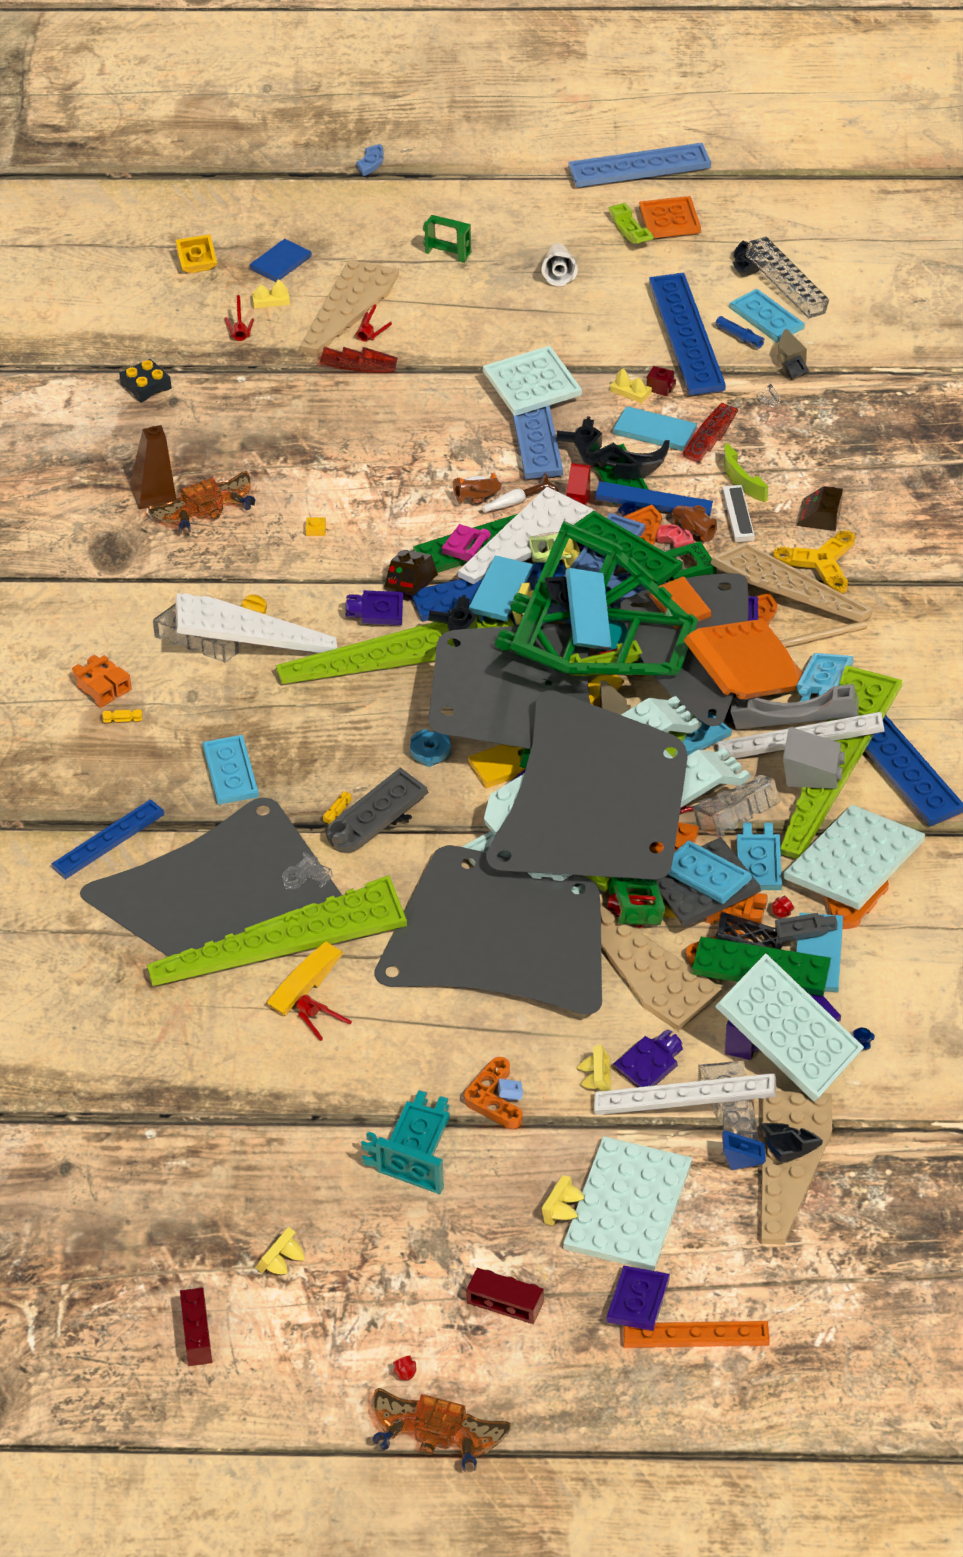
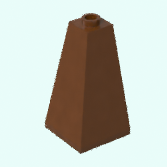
[130,425,177,510]

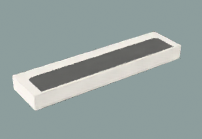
[722,485,755,542]

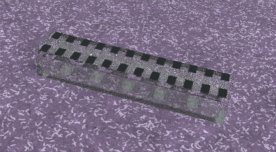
[746,236,830,319]

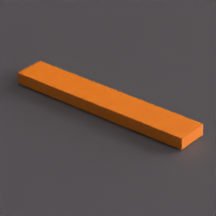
[623,1321,770,1348]

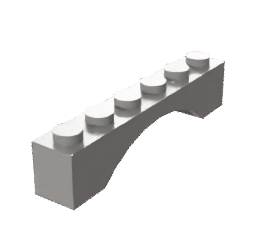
[731,684,859,729]

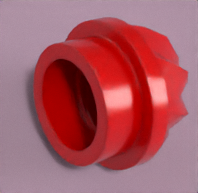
[772,895,795,918]
[393,1355,417,1380]

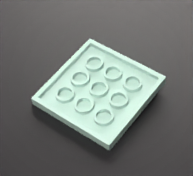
[483,346,582,416]

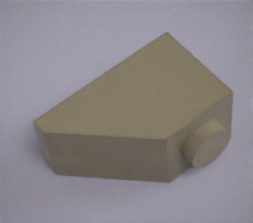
[777,329,807,367]
[599,680,631,715]

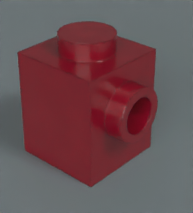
[646,366,676,396]

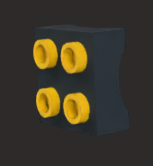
[119,359,172,403]

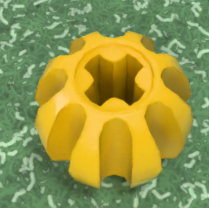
[240,594,267,614]

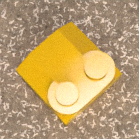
[175,234,217,273]

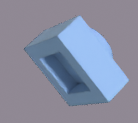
[497,1079,523,1101]

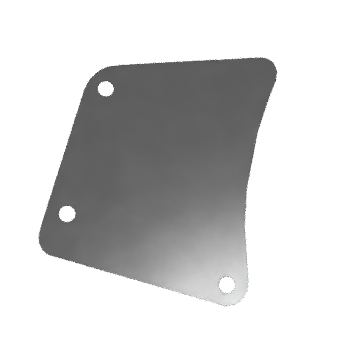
[429,623,591,749]
[486,690,688,879]
[80,798,342,957]
[375,845,602,1015]

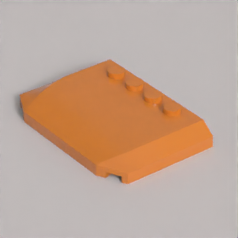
[683,619,803,700]

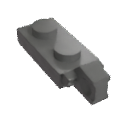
[775,913,838,943]

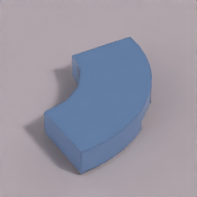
[356,144,384,176]

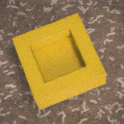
[306,517,326,536]

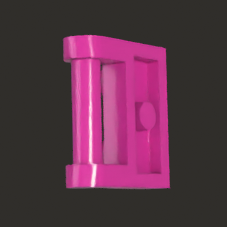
[442,524,491,561]

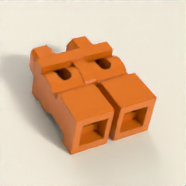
[72,654,132,708]
[706,893,768,929]

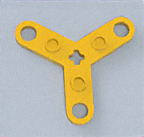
[773,530,855,593]

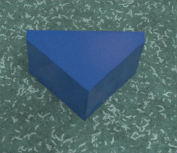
[722,1130,766,1170]

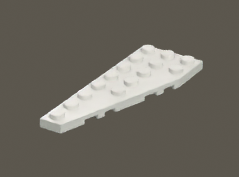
[458,487,595,584]
[175,593,337,653]

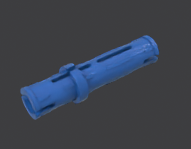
[715,316,765,348]

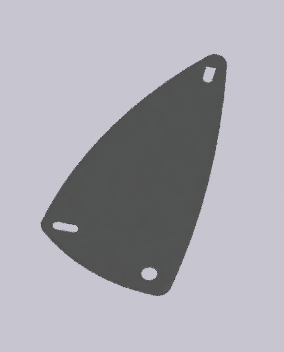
[620,573,748,726]

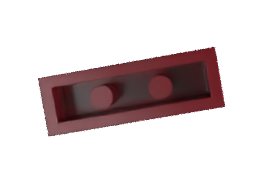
[466,1268,544,1325]
[180,1287,212,1366]

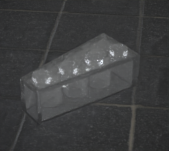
[153,603,239,663]
[693,775,780,838]
[698,1061,758,1140]

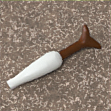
[482,473,558,513]

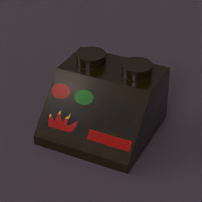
[797,486,843,531]
[384,550,438,596]

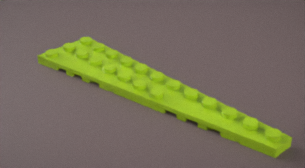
[275,617,515,684]

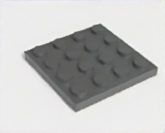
[656,837,761,927]

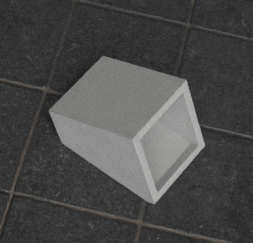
[783,727,845,789]

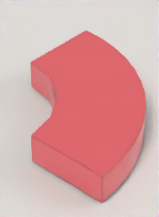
[657,524,695,548]

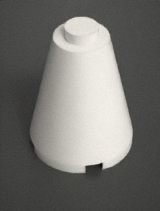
[542,243,578,286]

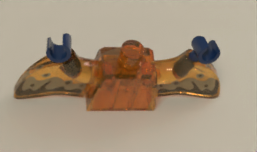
[148,471,256,533]
[373,1388,511,1472]

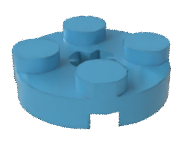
[410,729,451,767]

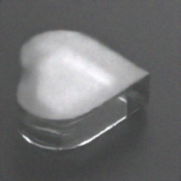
[756,384,781,407]

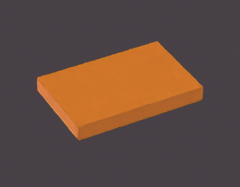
[648,577,712,629]

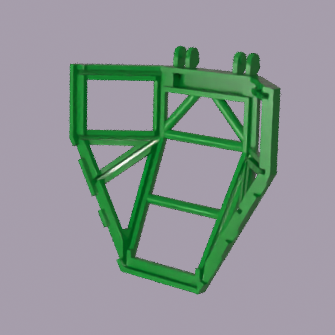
[494,521,698,675]

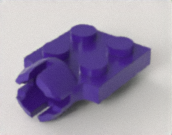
[345,590,403,625]
[613,1029,683,1087]

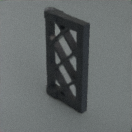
[716,912,782,949]

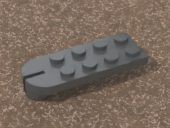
[326,767,429,853]

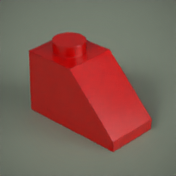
[566,463,590,506]

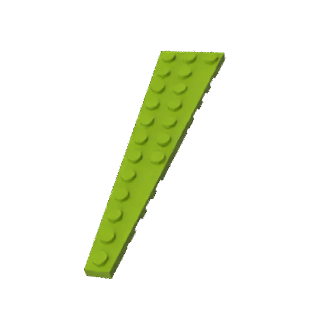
[780,665,903,859]
[147,875,407,986]

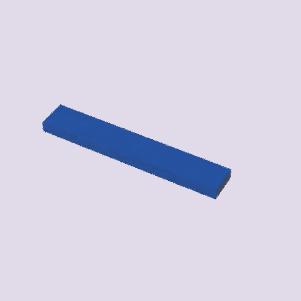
[595,481,713,517]
[51,799,164,880]

